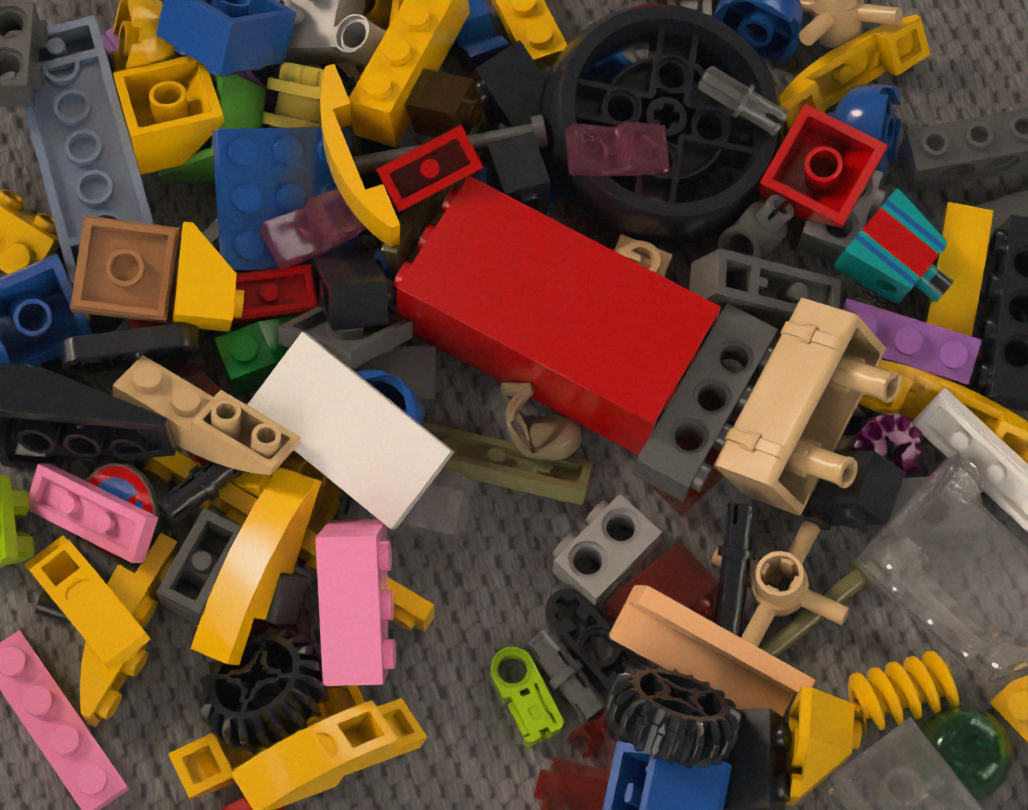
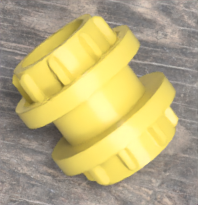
[262,62,324,128]

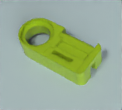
[490,647,564,747]

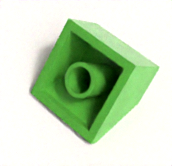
[157,73,266,183]

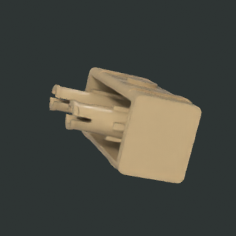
[713,298,901,516]

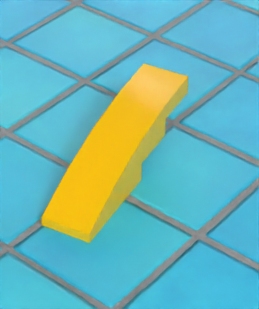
[923,202,994,337]
[190,467,322,665]

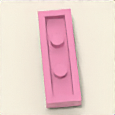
[28,463,158,563]

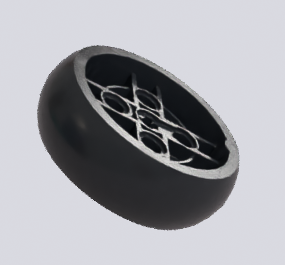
[540,4,784,245]

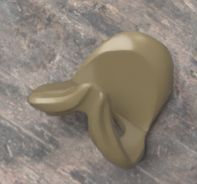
[500,382,583,460]

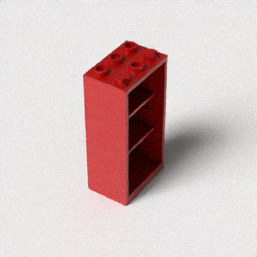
[393,175,721,455]

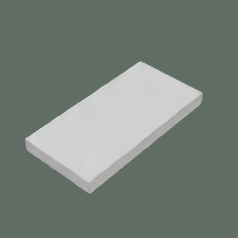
[247,332,454,530]

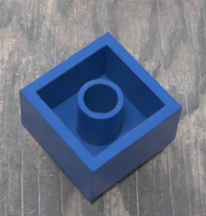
[156,0,297,76]

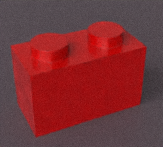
[376,125,484,212]

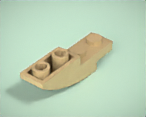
[113,355,301,475]

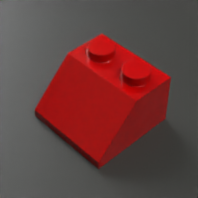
[760,104,888,228]

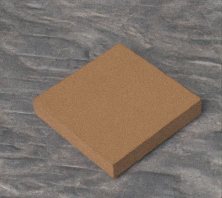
[70,216,180,324]

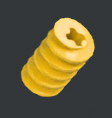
[848,650,959,735]

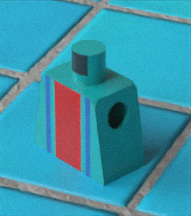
[833,188,954,303]

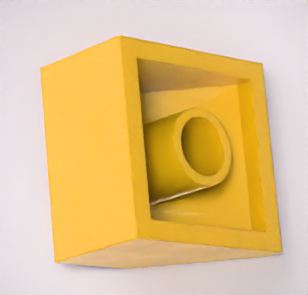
[113,56,224,175]

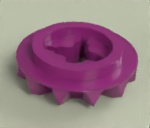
[853,413,925,478]

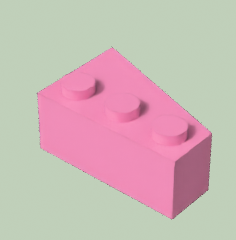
[316,519,396,686]

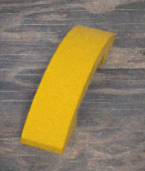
[779,14,931,136]
[320,64,400,248]
[858,360,1028,464]
[168,685,366,800]

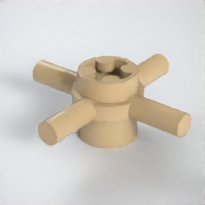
[799,0,903,48]
[711,521,850,647]

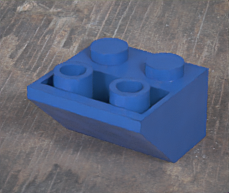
[603,741,732,810]

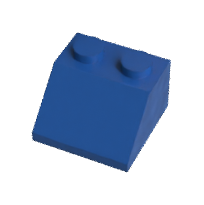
[0,253,93,366]

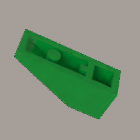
[214,315,300,398]

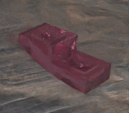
[565,121,670,176]
[259,189,367,270]

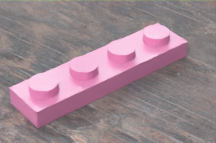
[0,630,129,810]

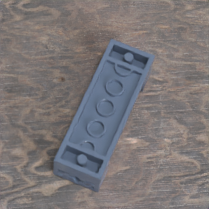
[9,15,154,288]

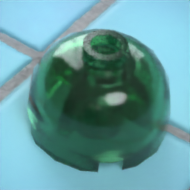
[912,705,1012,806]

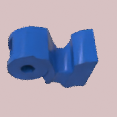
[454,0,509,75]

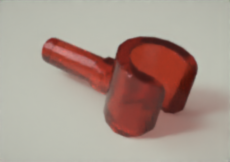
[567,708,609,758]

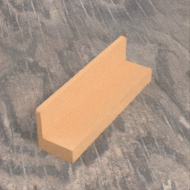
[609,585,816,717]

